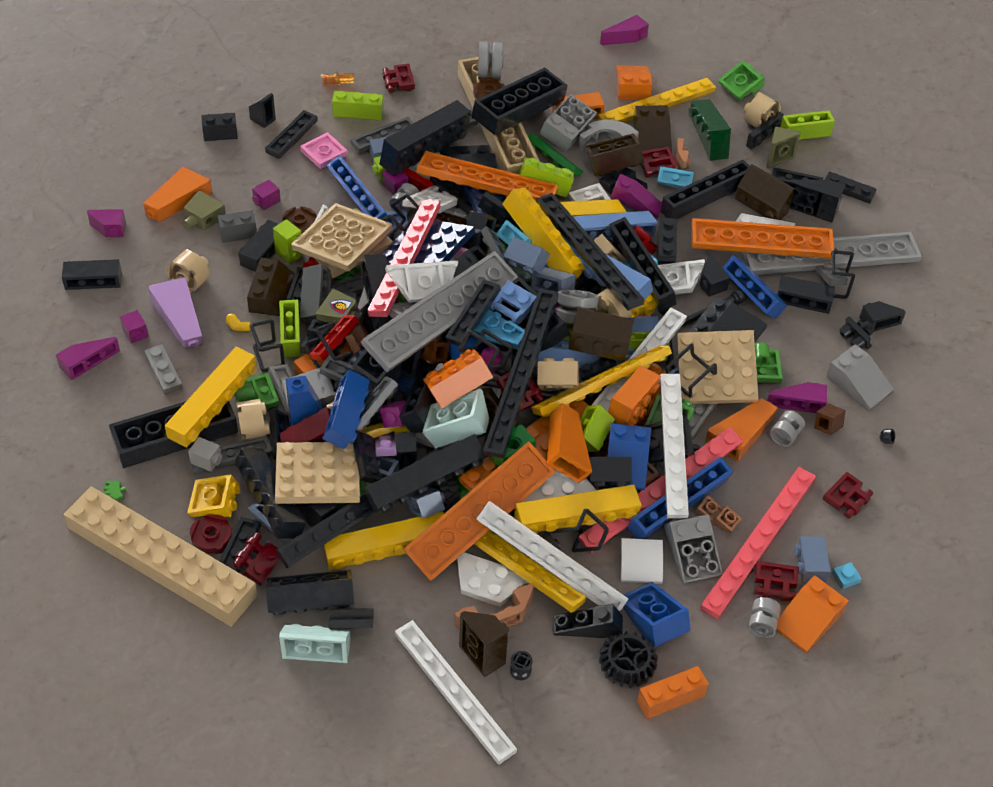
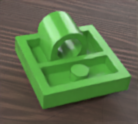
[755,343,783,383]
[234,373,280,409]

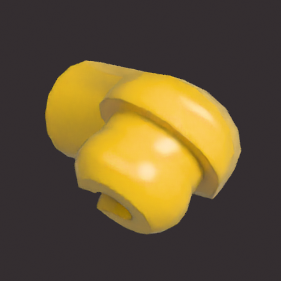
[225,313,250,331]

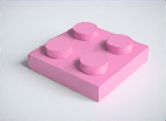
[300,132,348,169]

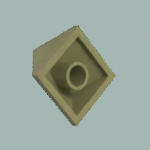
[766,127,801,169]

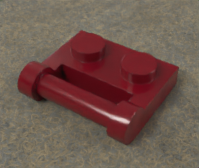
[640,147,679,177]

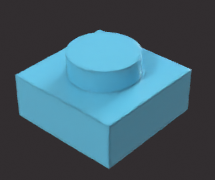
[832,562,862,589]

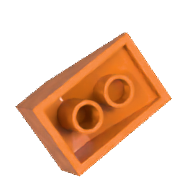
[616,65,652,100]
[776,575,849,653]

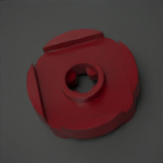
[190,514,232,554]

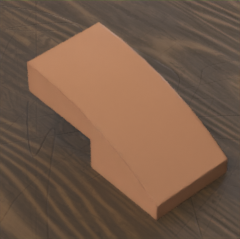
[345,324,368,353]

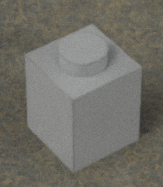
[188,437,222,472]

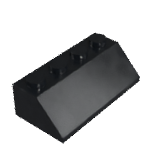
[266,570,354,615]

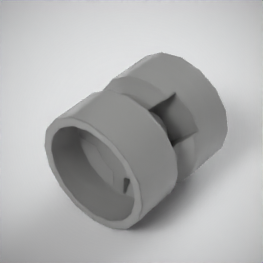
[389,183,419,215]
[770,410,805,447]
[748,598,781,638]

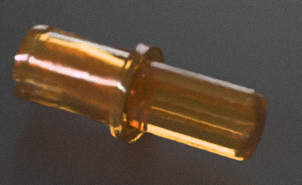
[322,72,355,85]

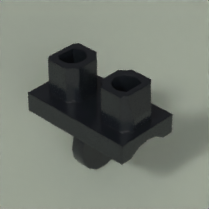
[839,316,873,350]

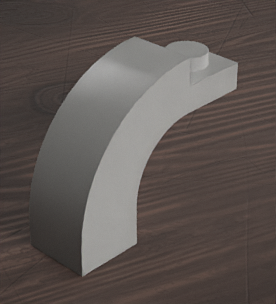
[578,120,639,150]

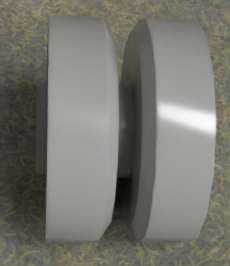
[478,41,504,79]
[555,290,599,324]

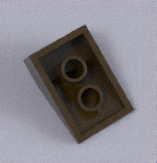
[633,105,672,152]

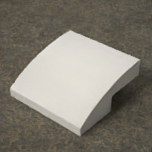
[620,538,663,584]

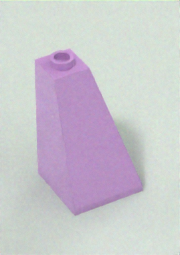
[148,277,203,348]

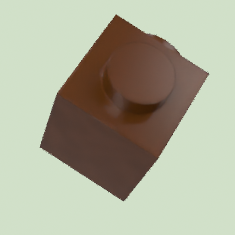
[814,404,846,435]

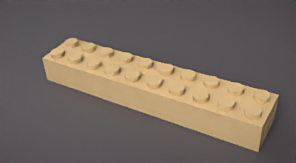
[458,57,540,175]
[63,486,258,627]

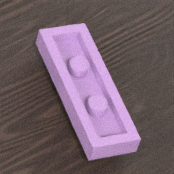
[375,433,396,457]

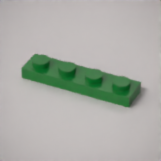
[528,133,583,177]

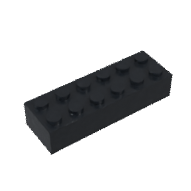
[471,67,568,135]
[379,100,471,176]
[109,401,238,468]

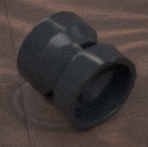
[510,651,533,681]

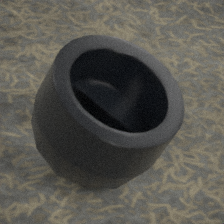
[879,429,896,444]

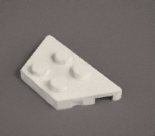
[402,185,458,213]
[657,259,705,295]
[385,261,458,303]
[522,468,596,502]
[457,552,530,607]

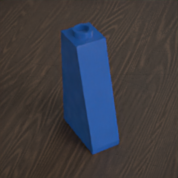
[285,376,325,426]

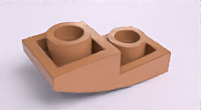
[675,138,691,171]
[695,495,742,533]

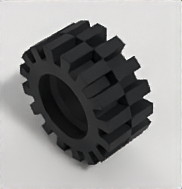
[431,476,461,513]

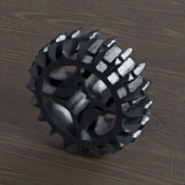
[599,631,658,688]

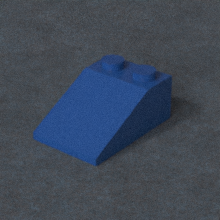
[607,423,651,491]
[623,582,691,647]

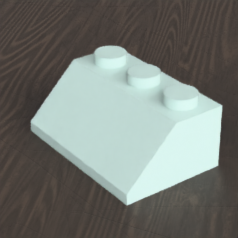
[423,388,489,448]
[279,624,351,663]

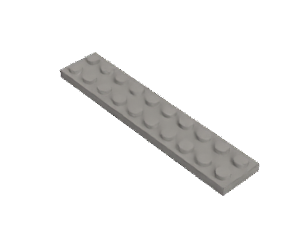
[743,232,922,275]
[361,251,518,372]

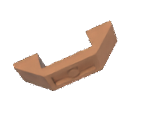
[454,583,534,628]

